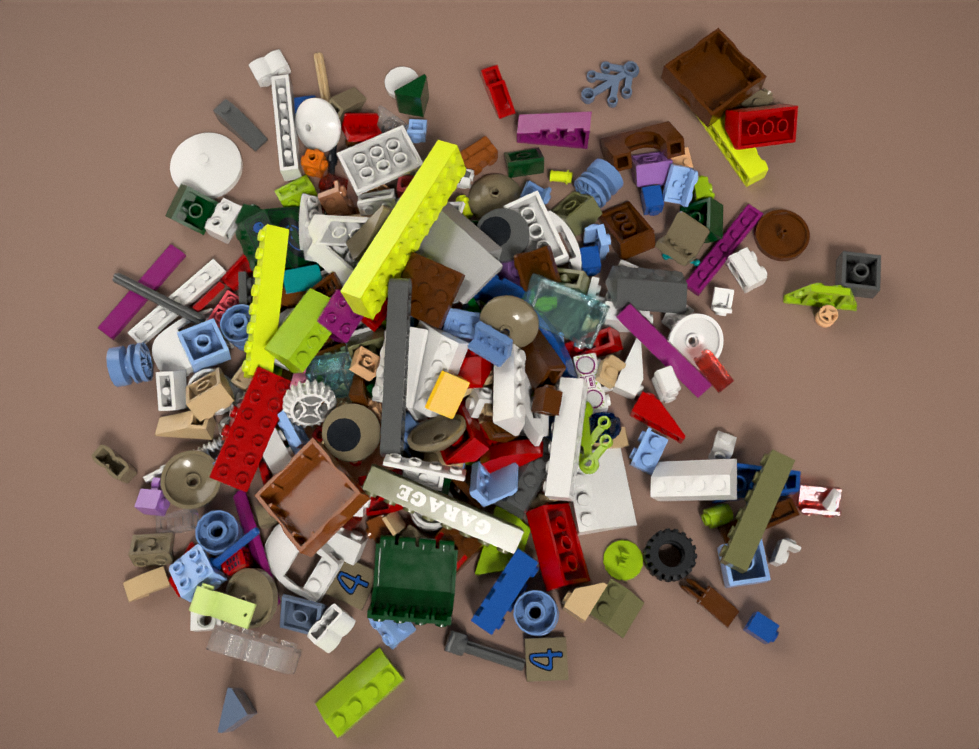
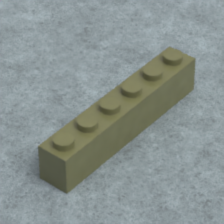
[719,449,795,574]

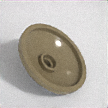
[469,174,522,220]
[480,295,539,348]
[407,414,466,452]
[160,450,221,510]

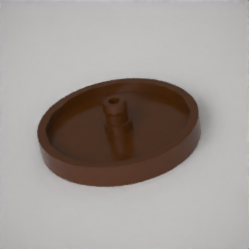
[754,209,810,261]

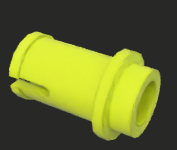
[550,170,573,185]
[456,195,473,219]

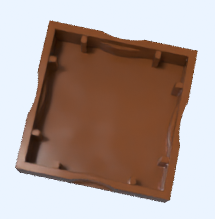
[254,438,371,557]

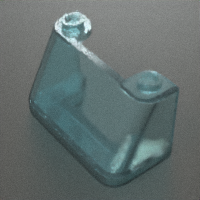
[525,273,610,350]

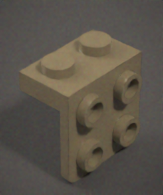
[655,211,710,267]

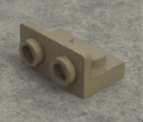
[128,532,175,567]

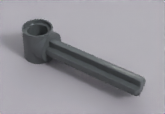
[444,630,525,671]

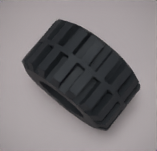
[643,528,697,582]

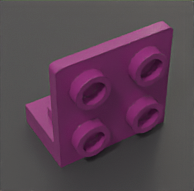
[317,289,364,343]

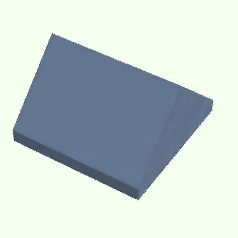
[280,594,328,634]
[218,688,258,733]

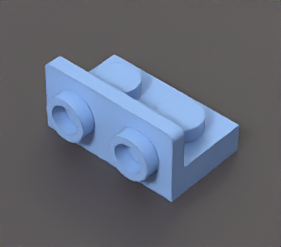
[277,410,310,455]
[629,427,669,475]

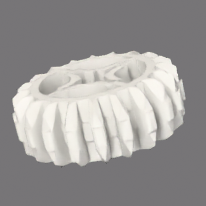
[282,379,337,429]

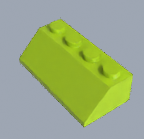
[264,288,331,373]
[315,647,406,738]

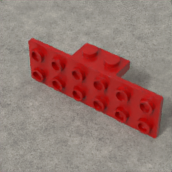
[209,367,291,492]

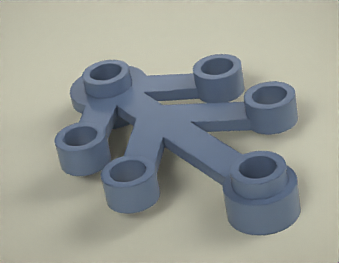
[581,61,639,108]

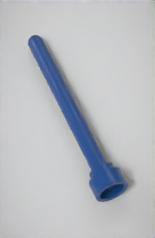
[209,527,260,571]

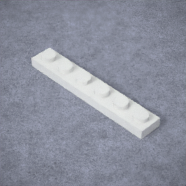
[127,259,226,344]

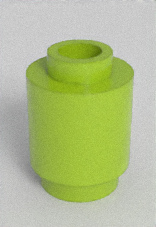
[701,503,733,529]

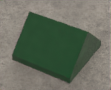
[394,74,429,117]
[504,147,544,178]

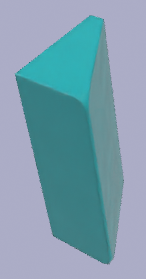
[283,264,322,294]

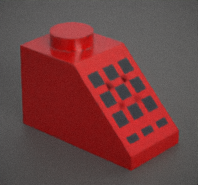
[221,547,254,576]

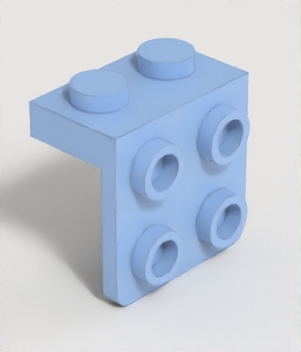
[469,461,519,507]
[169,544,227,602]

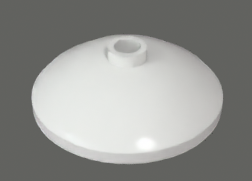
[295,98,341,153]
[668,313,724,370]

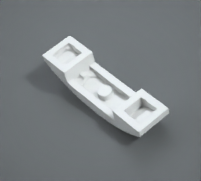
[548,211,582,271]
[523,374,544,446]

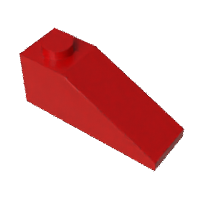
[565,327,623,360]
[629,391,686,444]

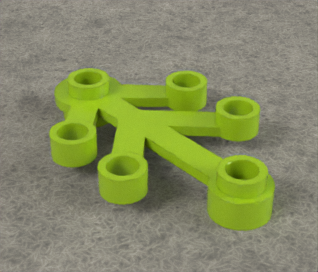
[579,401,613,474]

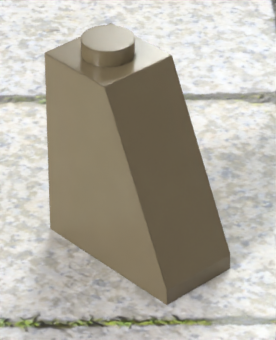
[328,87,367,127]

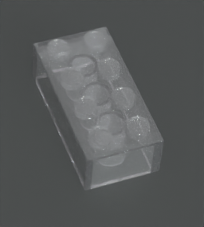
[206,622,302,674]

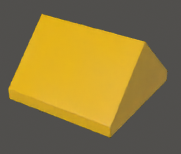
[425,370,470,420]

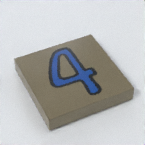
[326,561,374,610]
[525,637,568,682]

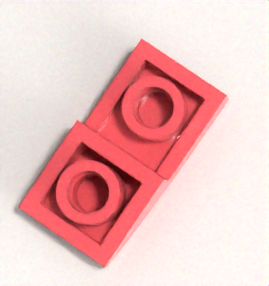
[207,290,239,328]

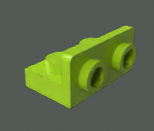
[274,175,318,207]

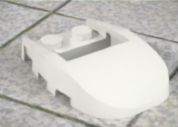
[152,308,234,377]
[264,524,344,602]

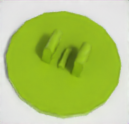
[603,540,643,581]

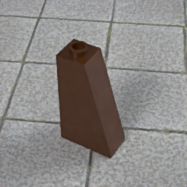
[520,329,566,392]

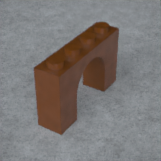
[600,121,685,172]

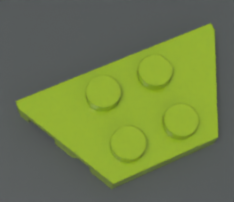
[783,283,857,311]
[475,505,530,575]

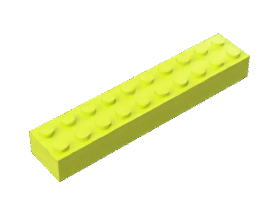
[340,140,466,320]

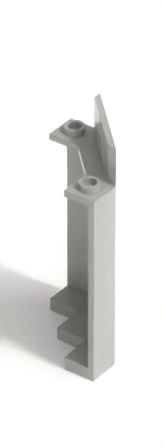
[415,202,503,304]

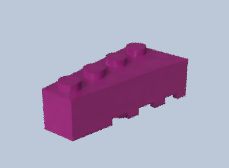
[517,111,592,149]

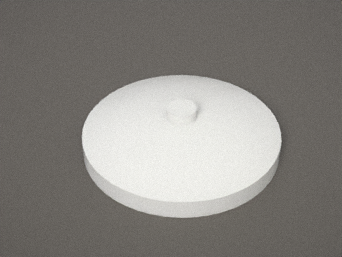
[170,133,243,199]

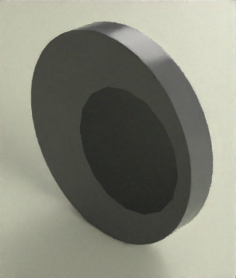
[477,208,530,263]

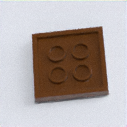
[401,252,466,330]

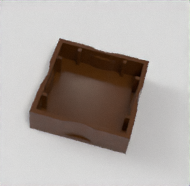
[661,28,767,127]

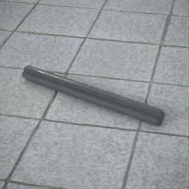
[112,273,206,324]

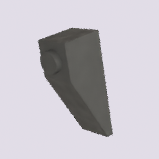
[213,99,268,152]

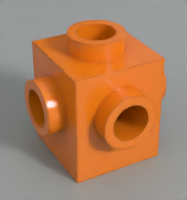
[300,149,328,179]

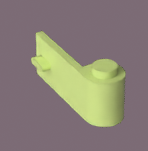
[189,583,257,629]

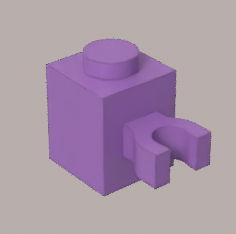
[134,477,170,516]

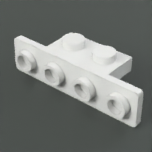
[383,453,466,491]

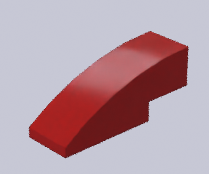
[480,65,516,119]
[480,440,543,473]

